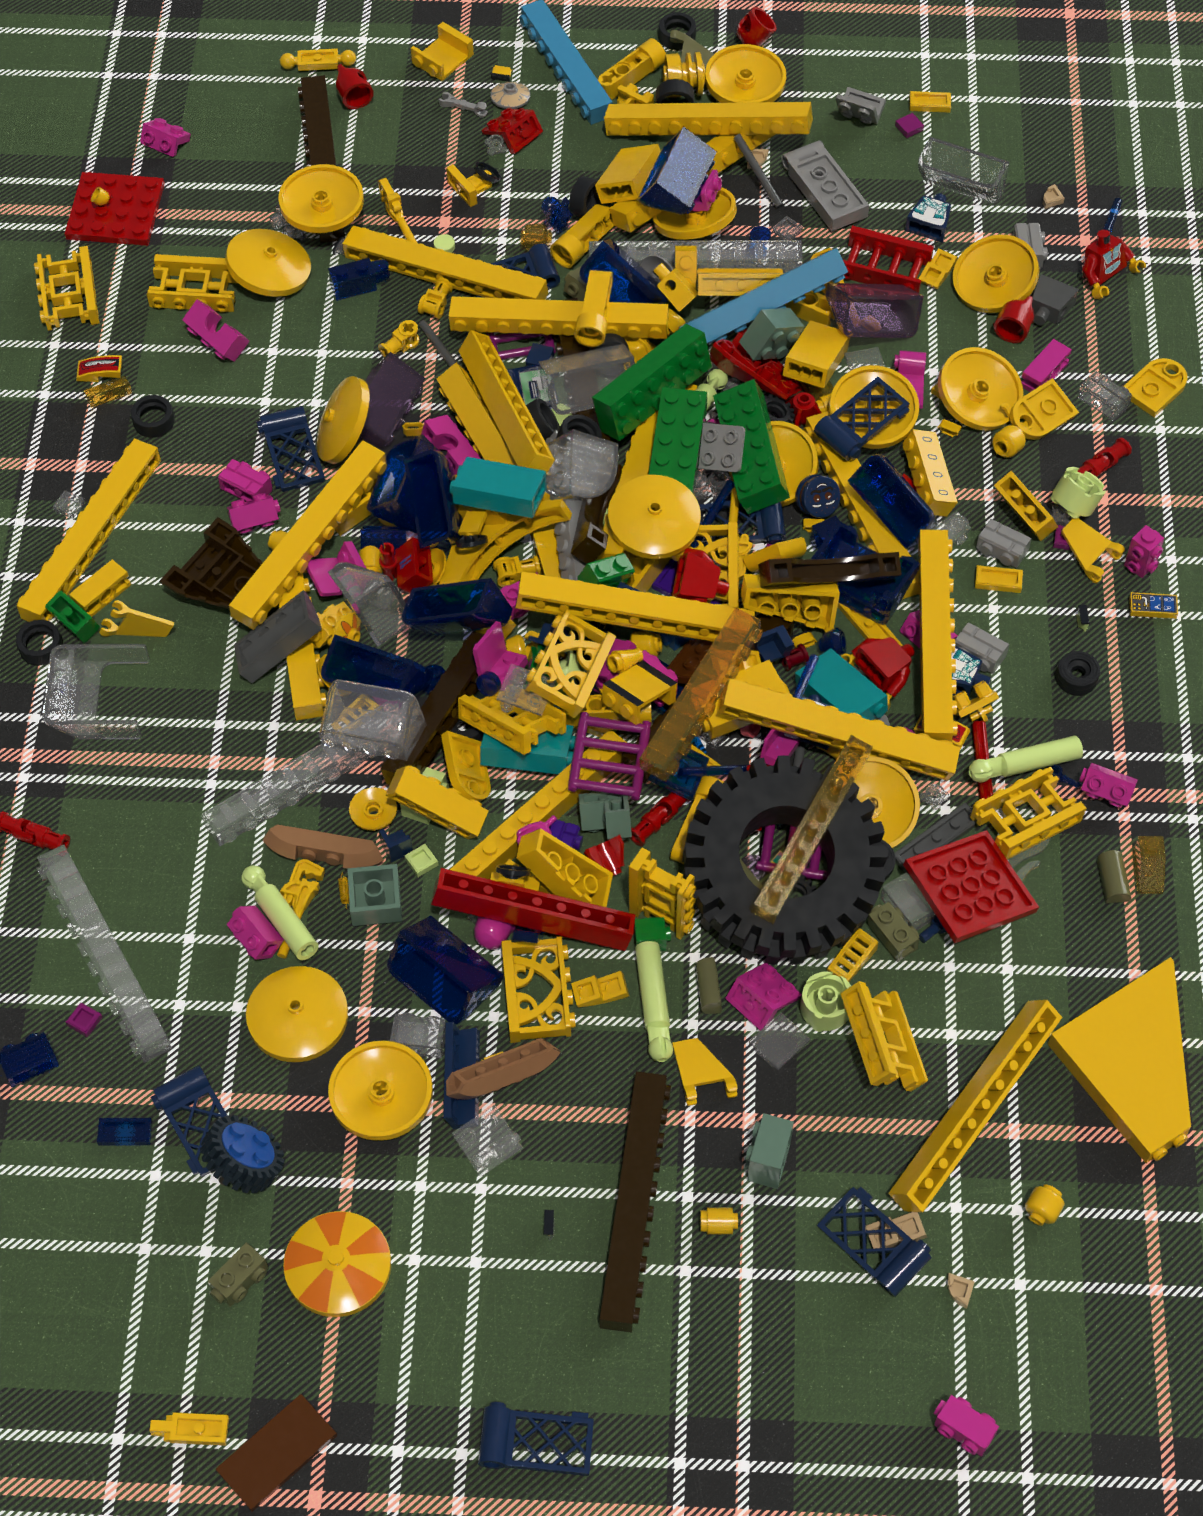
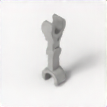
[438,92,488,118]

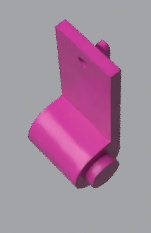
[894,350,926,409]

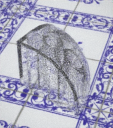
[545,429,619,501]

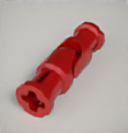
[1077,437,1132,477]
[630,788,692,847]
[0,811,70,855]

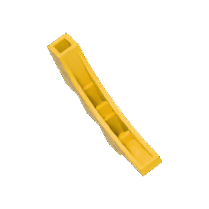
[437,499,572,603]

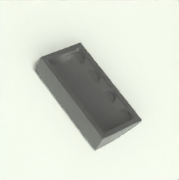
[234,590,322,683]

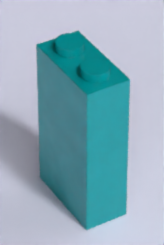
[450,457,547,518]
[795,648,888,720]
[480,725,576,774]

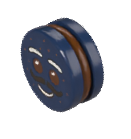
[796,474,841,518]

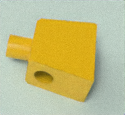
[652,263,698,312]

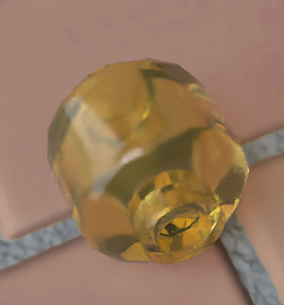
[521,223,552,251]

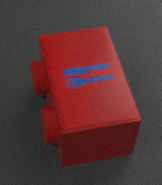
[395,537,433,594]

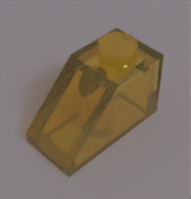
[1134,836,1166,894]

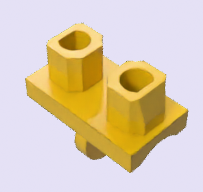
[617,83,654,104]
[953,680,999,722]

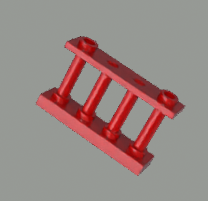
[843,225,934,297]

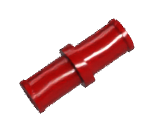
[379,542,398,581]

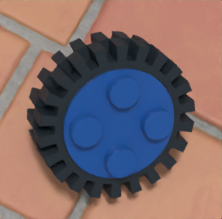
[200,1115,284,1194]

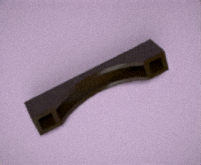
[571,455,623,564]
[758,552,902,588]

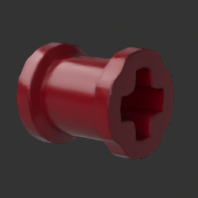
[780,643,809,671]

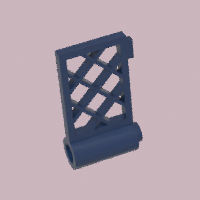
[476,243,560,298]
[814,376,910,461]
[256,406,325,492]
[695,501,786,548]
[150,1065,227,1178]
[817,1187,932,1297]
[478,1402,594,1476]

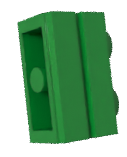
[577,553,635,588]
[45,591,100,643]

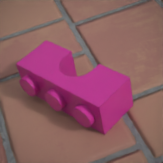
[182,299,249,362]
[421,415,481,480]

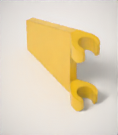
[1061,518,1125,583]
[99,600,174,637]
[672,1038,738,1106]

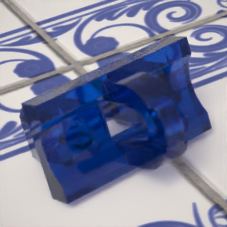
[541,196,573,234]

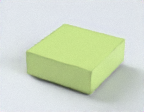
[404,844,439,877]

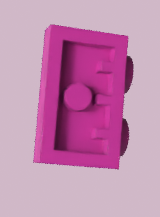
[306,541,370,596]
[473,621,528,692]
[725,963,802,1032]

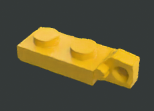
[150,1413,229,1446]

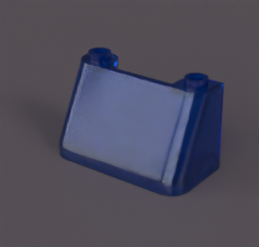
[811,521,920,625]

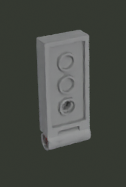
[781,140,869,231]

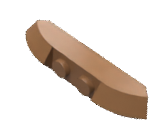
[263,824,384,868]
[446,1038,561,1099]

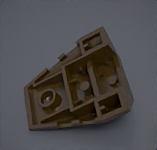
[159,517,263,609]

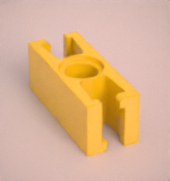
[785,291,838,326]
[69,559,131,617]

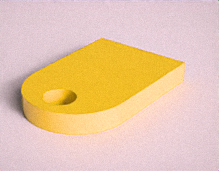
[1120,358,1188,418]
[1010,378,1079,440]
[441,731,491,802]

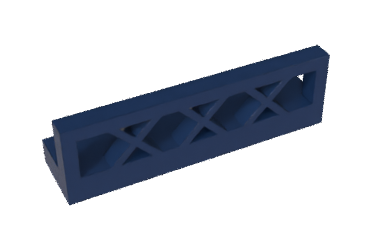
[443,1022,480,1130]

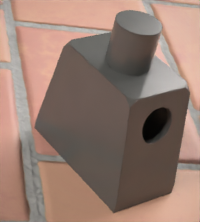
[1032,274,1079,325]

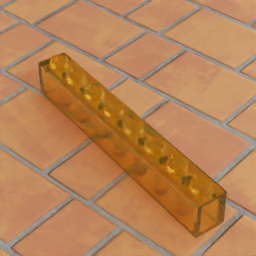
[639,608,763,782]
[751,735,873,924]

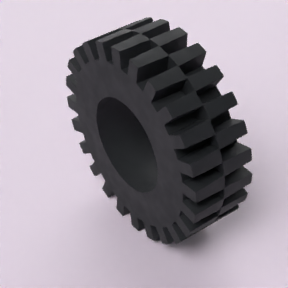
[682,755,888,965]

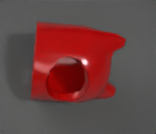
[736,7,777,46]
[335,64,374,109]
[994,296,1035,343]

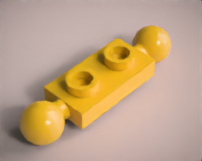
[280,48,356,71]

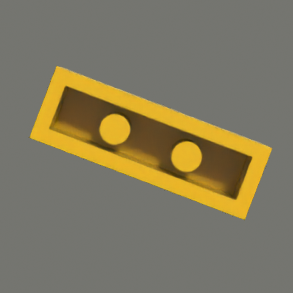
[994,471,1058,541]

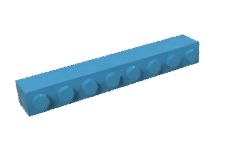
[519,0,613,125]
[679,248,848,343]

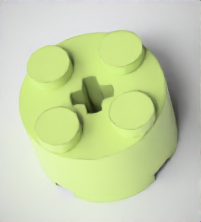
[1051,467,1106,519]
[800,971,851,1032]

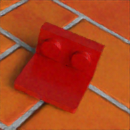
[481,108,543,154]

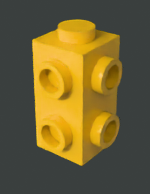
[310,601,352,648]

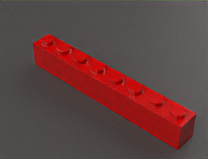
[431,868,636,951]

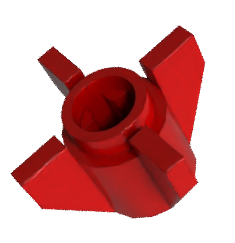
[785,392,822,427]
[584,835,625,877]

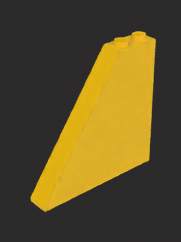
[1048,957,1191,1164]

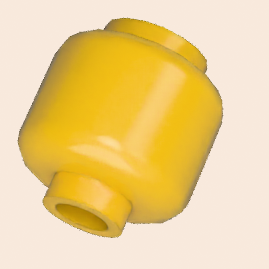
[992,425,1026,458]
[629,630,662,657]
[1025,1184,1065,1226]

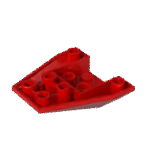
[709,329,803,400]

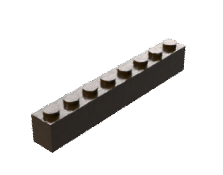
[380,631,485,785]

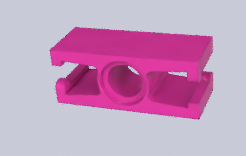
[1021,339,1072,392]

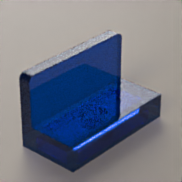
[361,525,409,555]

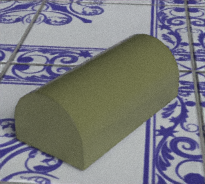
[1097,850,1131,903]
[696,957,722,1014]

